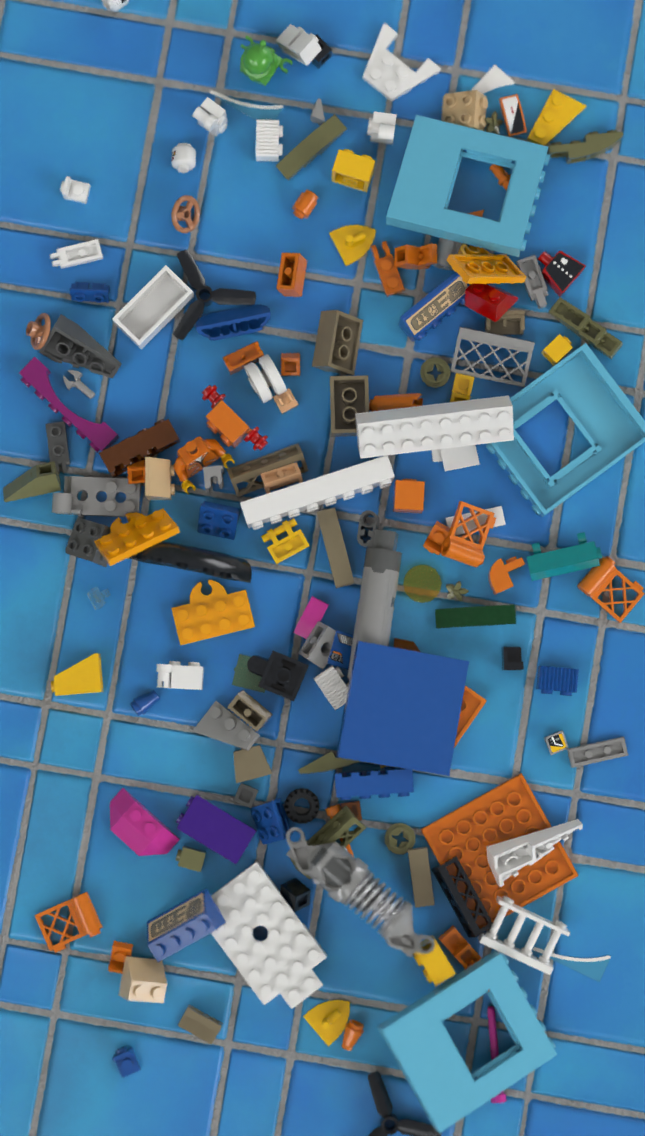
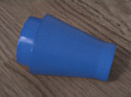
[130,690,160,716]

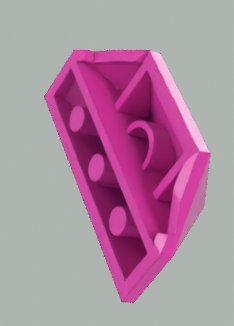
[110,787,180,856]

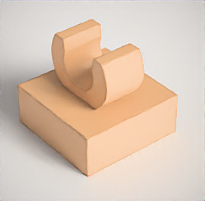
[273,388,298,414]

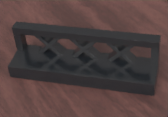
[431,856,493,938]

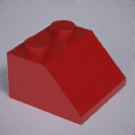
[465,283,518,322]

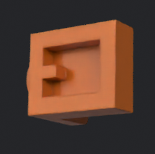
[423,521,450,555]
[108,941,133,974]

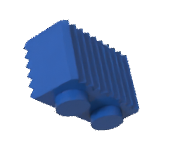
[536,666,579,696]

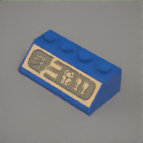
[399,272,470,342]
[147,888,226,962]

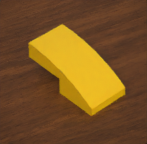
[450,373,474,402]

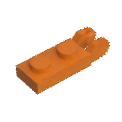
[371,241,405,297]

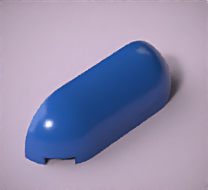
[195,304,271,341]

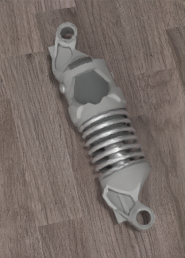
[286,827,435,957]

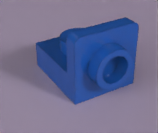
[112,1046,141,1078]

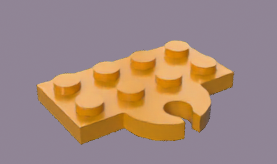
[446,244,527,284]
[94,508,180,566]
[171,580,255,645]

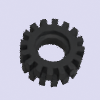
[285,788,319,824]

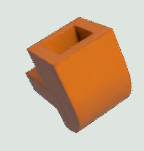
[395,243,437,269]
[488,556,525,595]

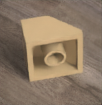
[145,457,175,500]
[119,956,167,1003]

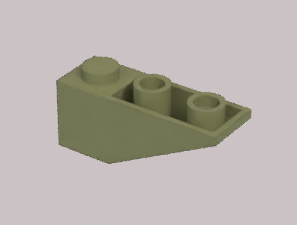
[3,461,61,502]

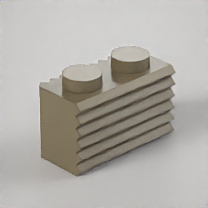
[228,690,273,731]

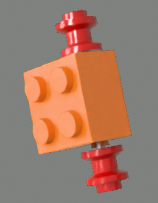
[202,385,268,451]

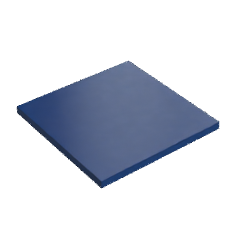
[336,641,469,776]

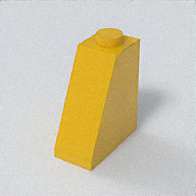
[51,653,104,696]

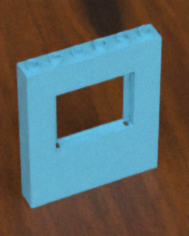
[386,115,550,257]
[486,343,645,517]
[377,951,557,1133]

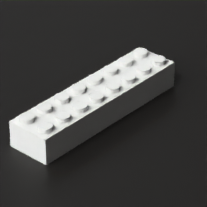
[355,395,514,459]
[240,455,395,530]

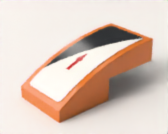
[499,94,527,136]

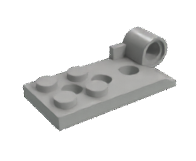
[52,476,141,517]

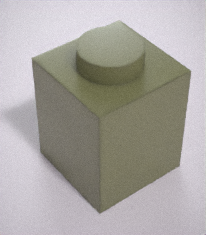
[176,846,206,872]

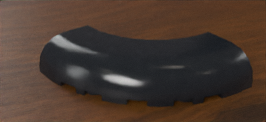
[128,541,252,583]

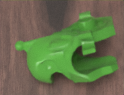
[240,35,293,86]

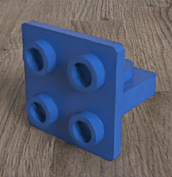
[197,501,241,540]
[250,798,293,845]

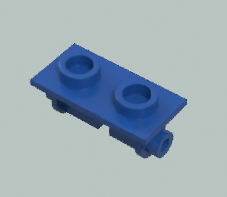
[70,282,110,303]

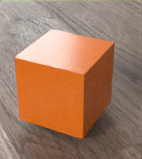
[393,479,425,513]

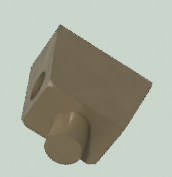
[233,745,272,783]

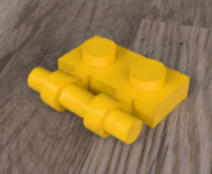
[261,518,310,565]

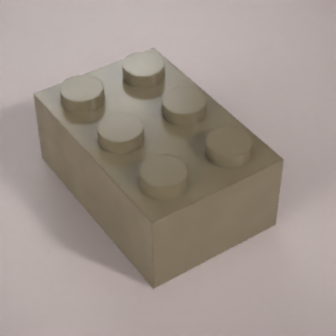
[330,375,369,437]

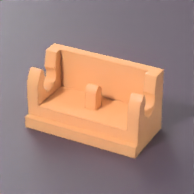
[260,462,303,494]

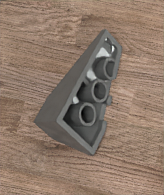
[39,314,121,378]

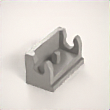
[203,465,224,493]

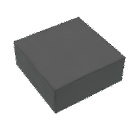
[233,783,259,808]

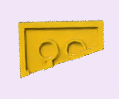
[527,89,587,146]

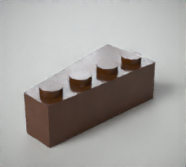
[99,419,181,478]

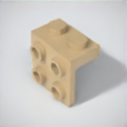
[442,90,488,131]

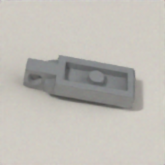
[516,255,548,309]

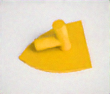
[329,225,376,266]
[303,1000,350,1046]

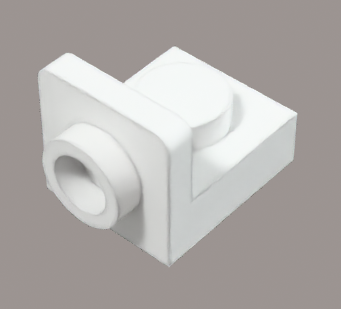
[60,176,91,204]

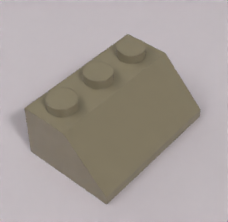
[312,310,363,376]

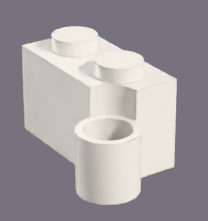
[367,111,397,145]

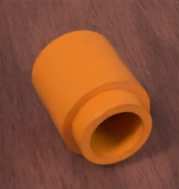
[292,190,318,219]

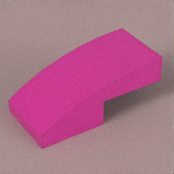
[293,596,329,639]

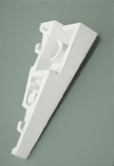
[486,819,583,887]

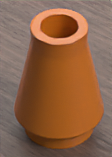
[341,1019,364,1051]

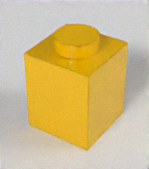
[541,334,573,366]

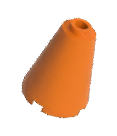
[369,393,423,412]

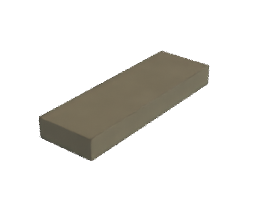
[408,847,435,908]

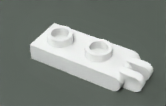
[50,239,103,269]

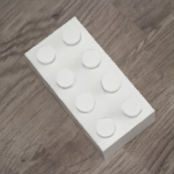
[112,265,194,350]

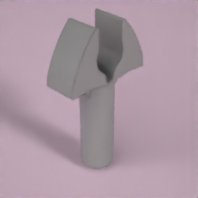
[63,370,95,399]

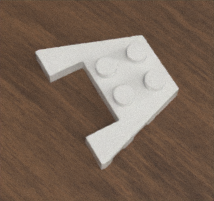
[363,23,441,102]

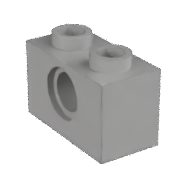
[298,621,336,669]

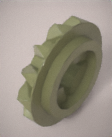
[420,357,451,388]
[385,823,416,854]

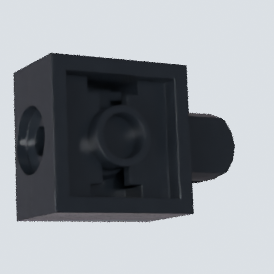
[247,651,309,701]

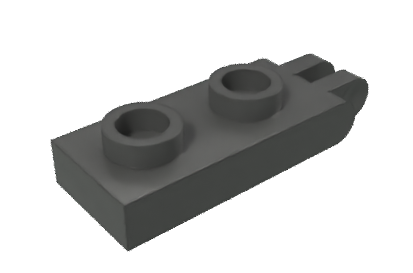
[45,421,70,474]

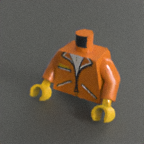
[174,436,235,494]

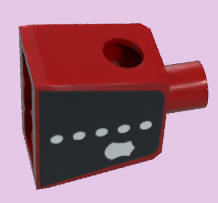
[538,251,586,297]

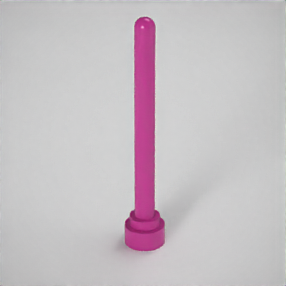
[487,1006,507,1103]

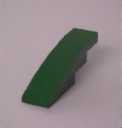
[435,605,517,629]

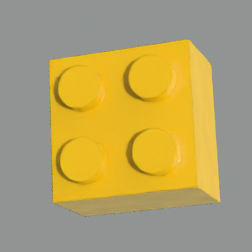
[332,149,375,192]
[413,935,456,986]

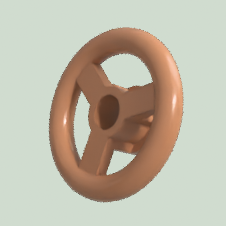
[171,195,200,233]
[26,313,51,350]

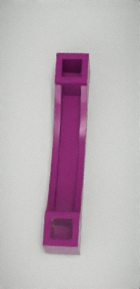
[19,357,119,452]

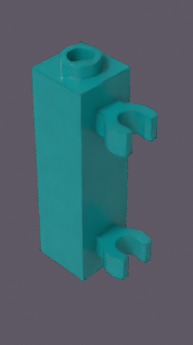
[526,532,602,581]

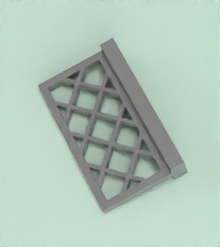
[450,327,535,387]

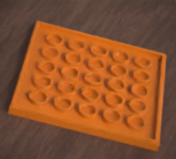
[420,773,579,929]

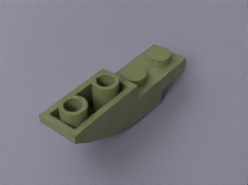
[547,130,623,164]

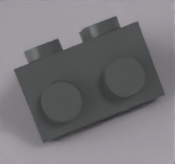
[65,518,111,567]

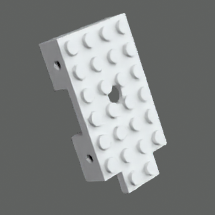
[211,861,327,1009]

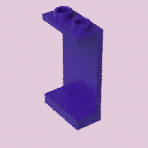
[176,794,257,864]

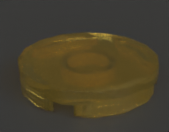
[403,565,442,603]

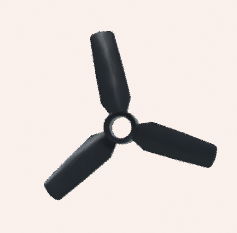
[173,250,256,340]
[368,1071,442,1136]

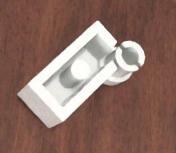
[192,97,228,137]
[156,661,204,690]

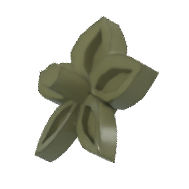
[485,112,503,135]
[446,581,469,602]

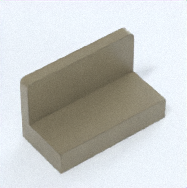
[178,1004,223,1044]

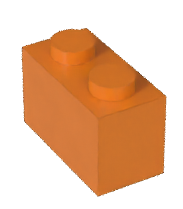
[276,253,307,297]

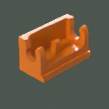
[223,341,264,375]

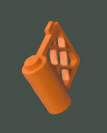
[441,501,496,568]
[577,556,645,623]
[34,892,103,953]

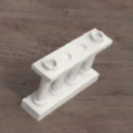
[478,896,570,975]

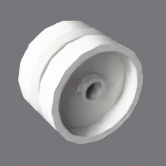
[244,354,287,404]

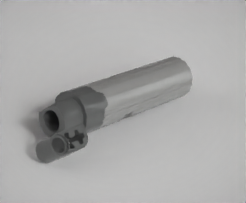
[347,510,402,680]

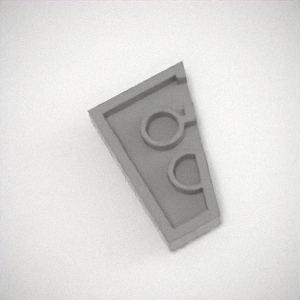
[193,701,260,751]

